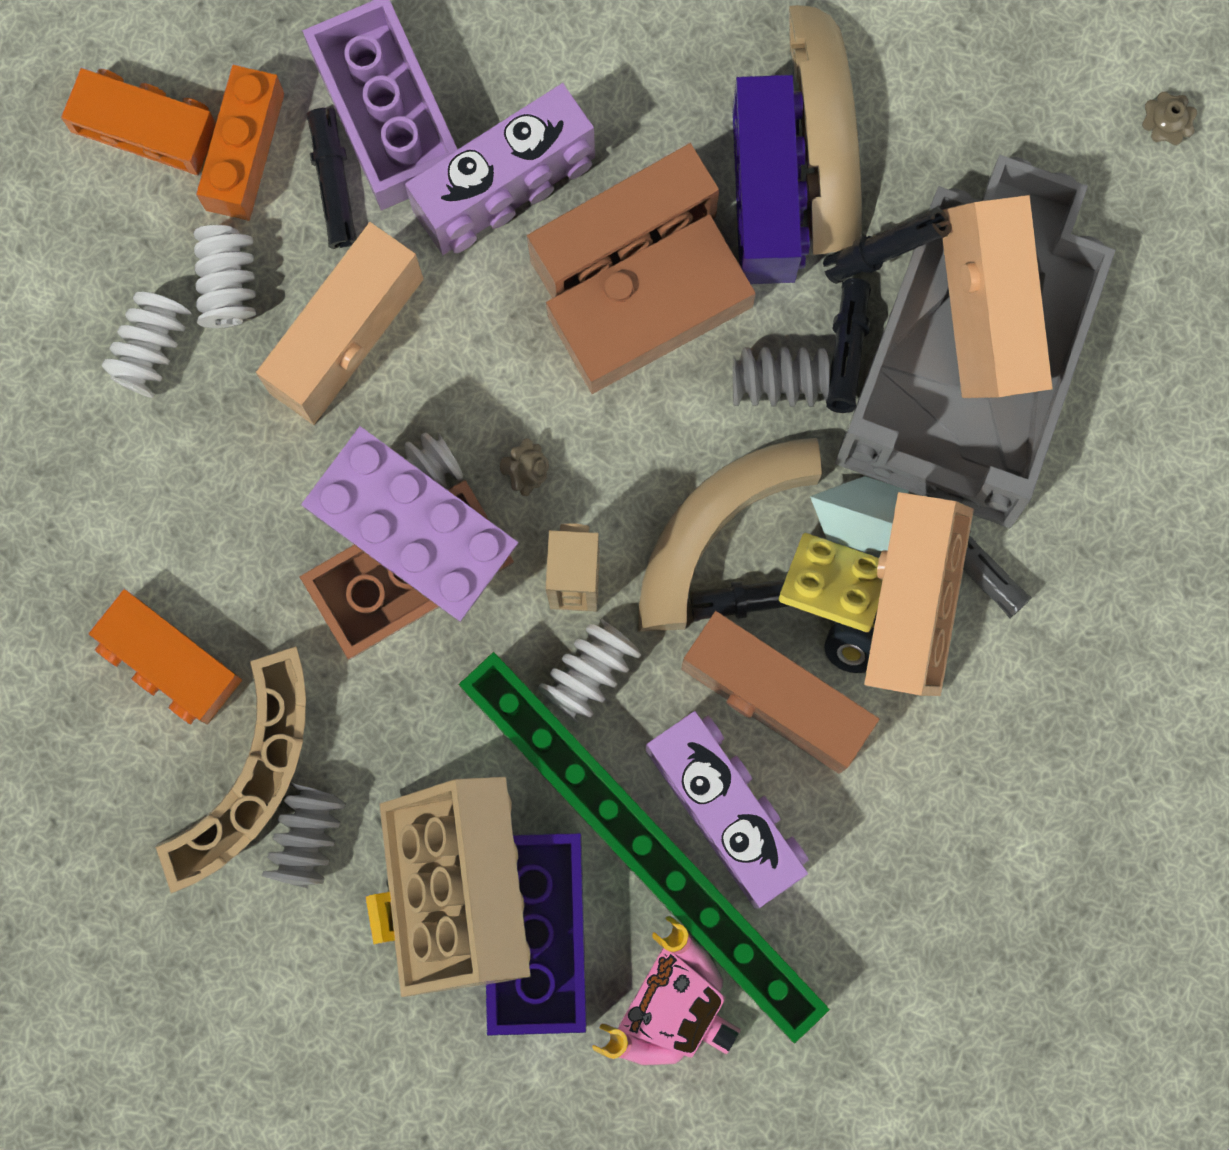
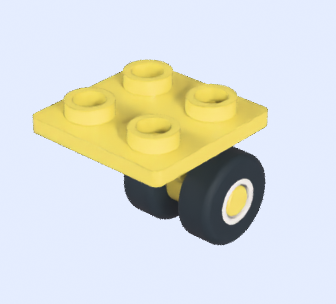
[779,533,883,673]

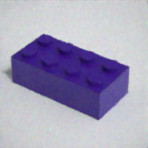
[732,75,810,284]
[486,833,587,1036]

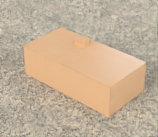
[941,195,1053,398]
[256,222,424,425]
[864,492,974,696]

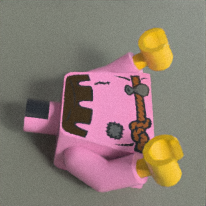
[592,916,741,1065]

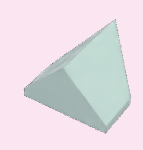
[810,476,909,558]

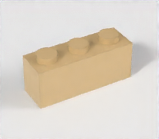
[546,523,600,612]

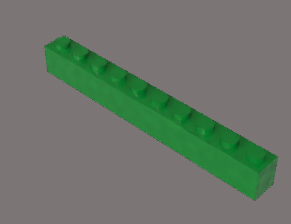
[458,652,830,1044]

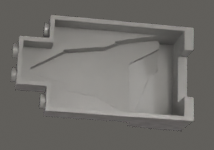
[834,154,1116,528]

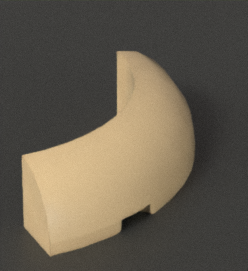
[789,5,862,255]
[638,438,822,632]
[156,646,306,893]

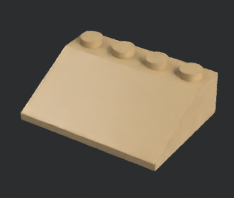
[379,777,530,997]

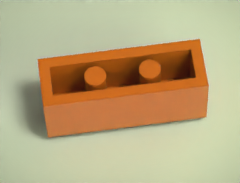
[196,65,285,221]
[61,68,216,176]
[88,589,243,725]

